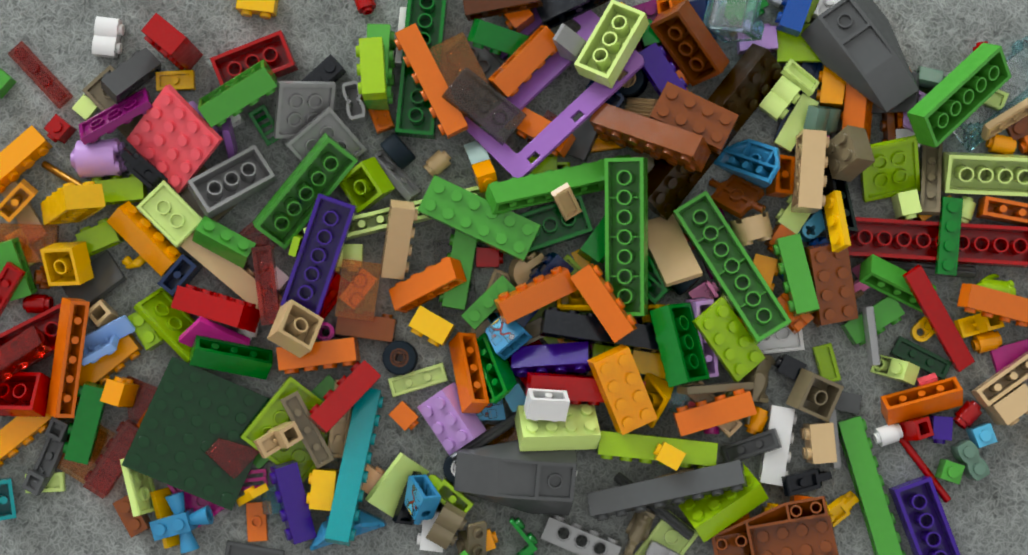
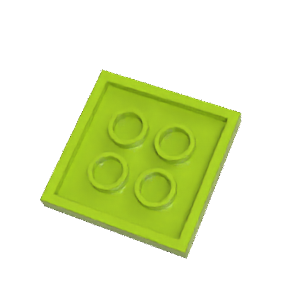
[860,135,921,202]

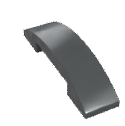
[21,416,70,496]

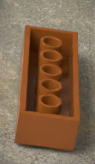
[589,103,711,173]

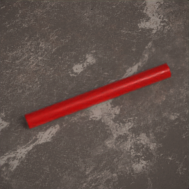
[899,438,951,503]

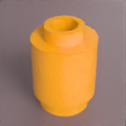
[985,134,1017,155]
[971,330,1002,354]
[744,406,769,435]

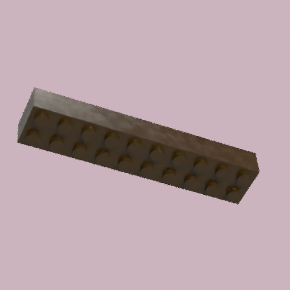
[648,44,783,220]

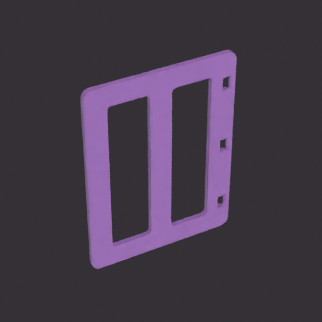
[449,8,645,178]

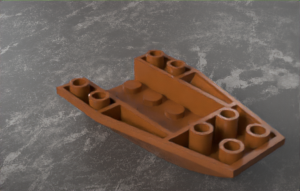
[711,496,839,555]

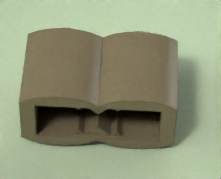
[426,501,467,549]

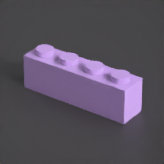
[686,297,719,378]

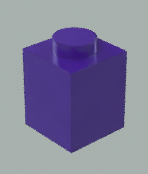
[928,415,953,444]

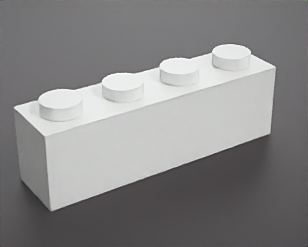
[758,405,797,486]

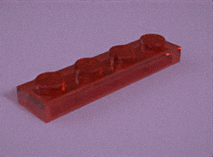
[8,41,73,109]

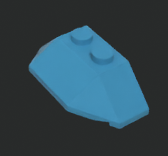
[713,139,780,188]
[310,509,387,551]

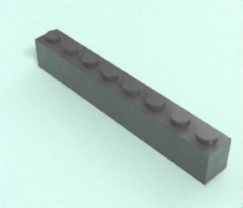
[587,460,748,521]

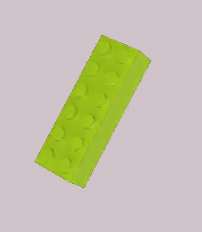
[596,430,718,469]

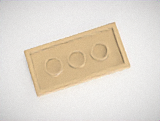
[648,214,703,287]

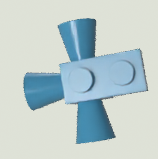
[149,491,214,554]

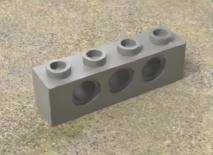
[540,515,622,555]

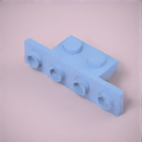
[82,315,136,366]

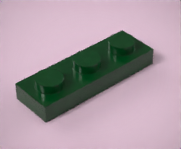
[890,336,952,380]

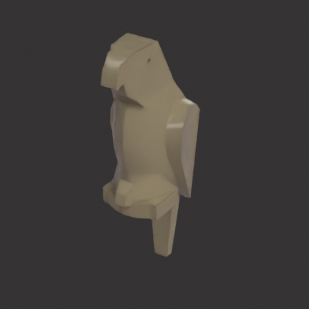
[744,355,775,424]
[623,508,656,555]

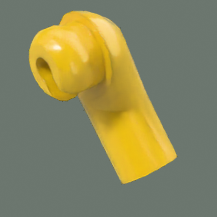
[122,255,146,269]

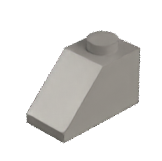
[552,23,586,63]

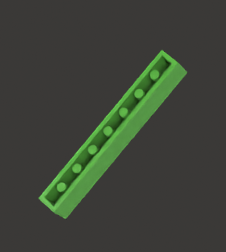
[485,154,631,214]
[837,416,906,555]

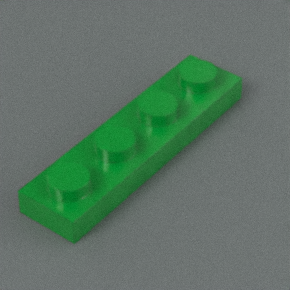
[935,197,963,276]

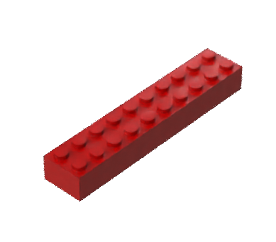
[848,217,1028,268]

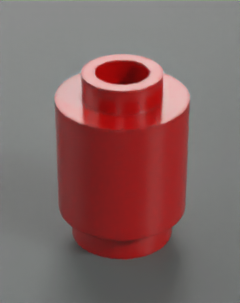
[354,0,376,15]
[23,294,54,314]
[953,400,982,430]

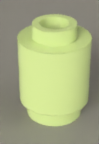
[961,196,976,223]

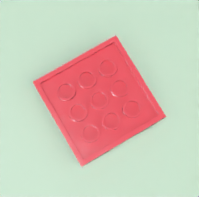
[126,84,223,193]

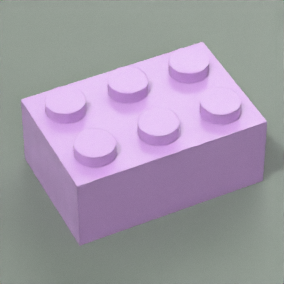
[417,382,487,456]

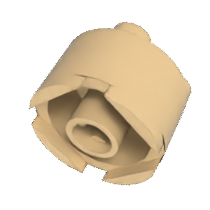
[730,211,773,246]

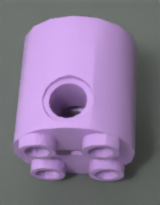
[70,138,127,178]

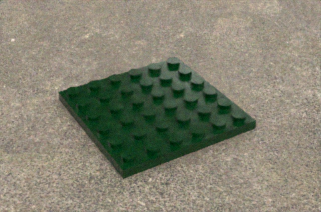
[122,356,270,511]

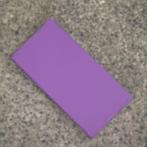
[222,118,238,159]

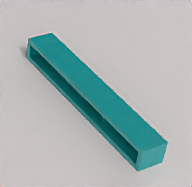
[325,388,384,546]

